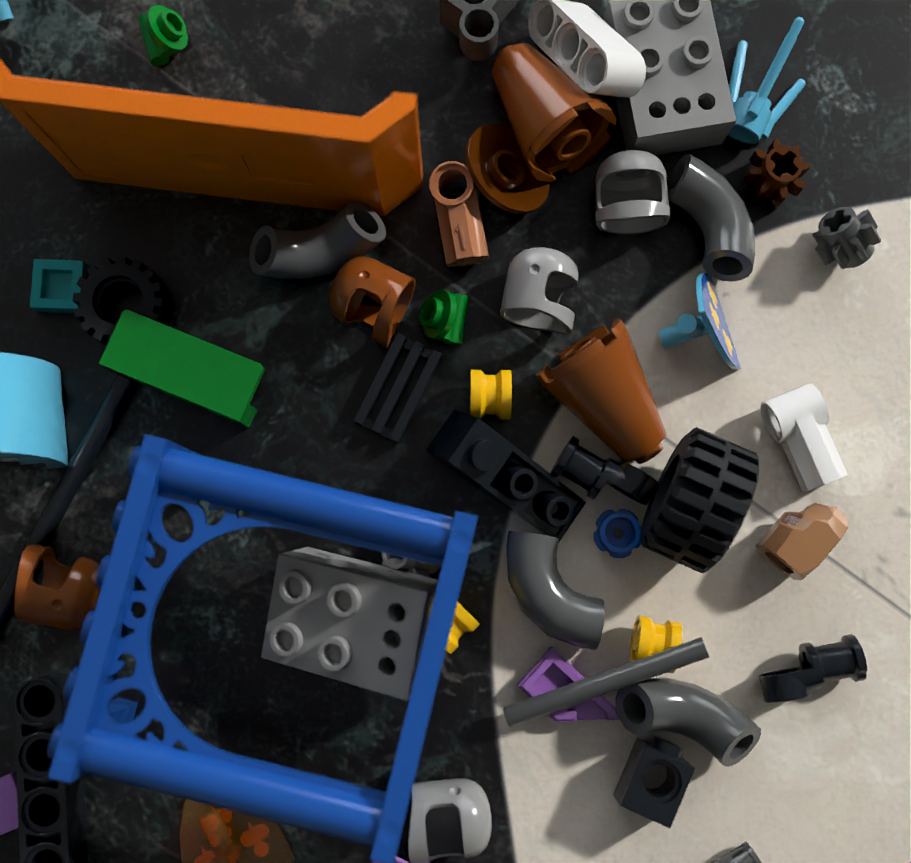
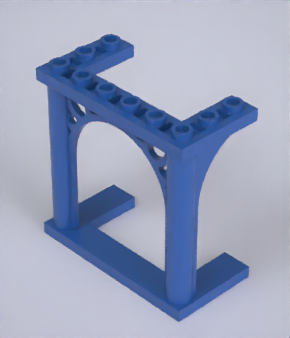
[48,434,478,863]

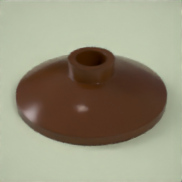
[465,124,550,214]

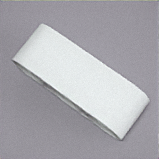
[528,0,646,98]

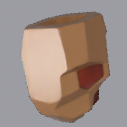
[756,503,849,580]

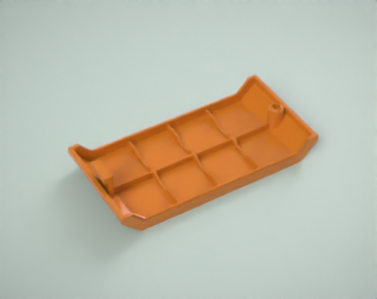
[0,59,423,216]

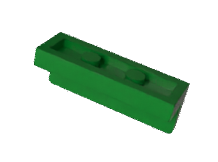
[99,310,264,428]

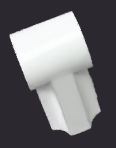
[760,384,848,492]

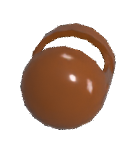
[329,256,416,348]
[14,544,101,631]

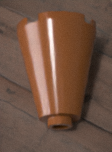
[492,43,617,182]
[535,318,666,464]

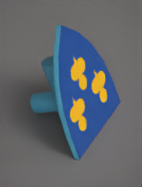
[659,273,741,370]

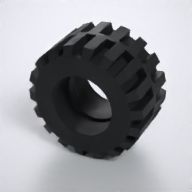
[641,427,759,573]

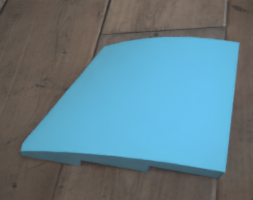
[0,352,69,469]

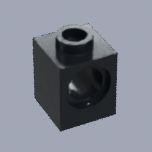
[613,735,695,829]

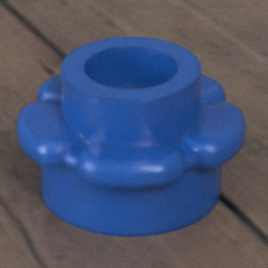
[593,508,642,558]

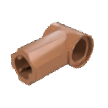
[429,161,489,267]

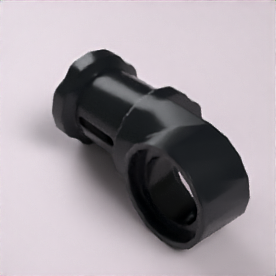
[550,435,659,505]
[759,634,867,703]

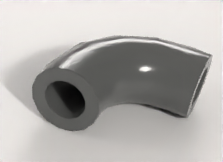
[666,154,755,282]
[249,201,386,280]
[506,531,605,650]
[615,677,761,767]

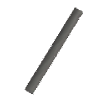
[503,637,709,727]

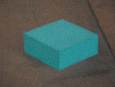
[30,259,90,313]

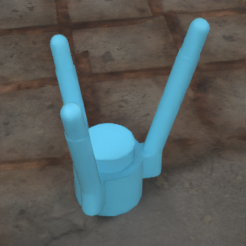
[728,17,805,144]

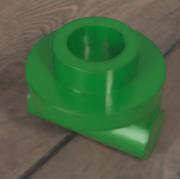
[138,5,188,66]
[419,290,469,346]

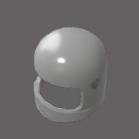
[595,150,670,234]
[500,247,579,334]
[408,778,492,863]

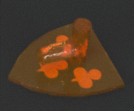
[180,799,296,863]

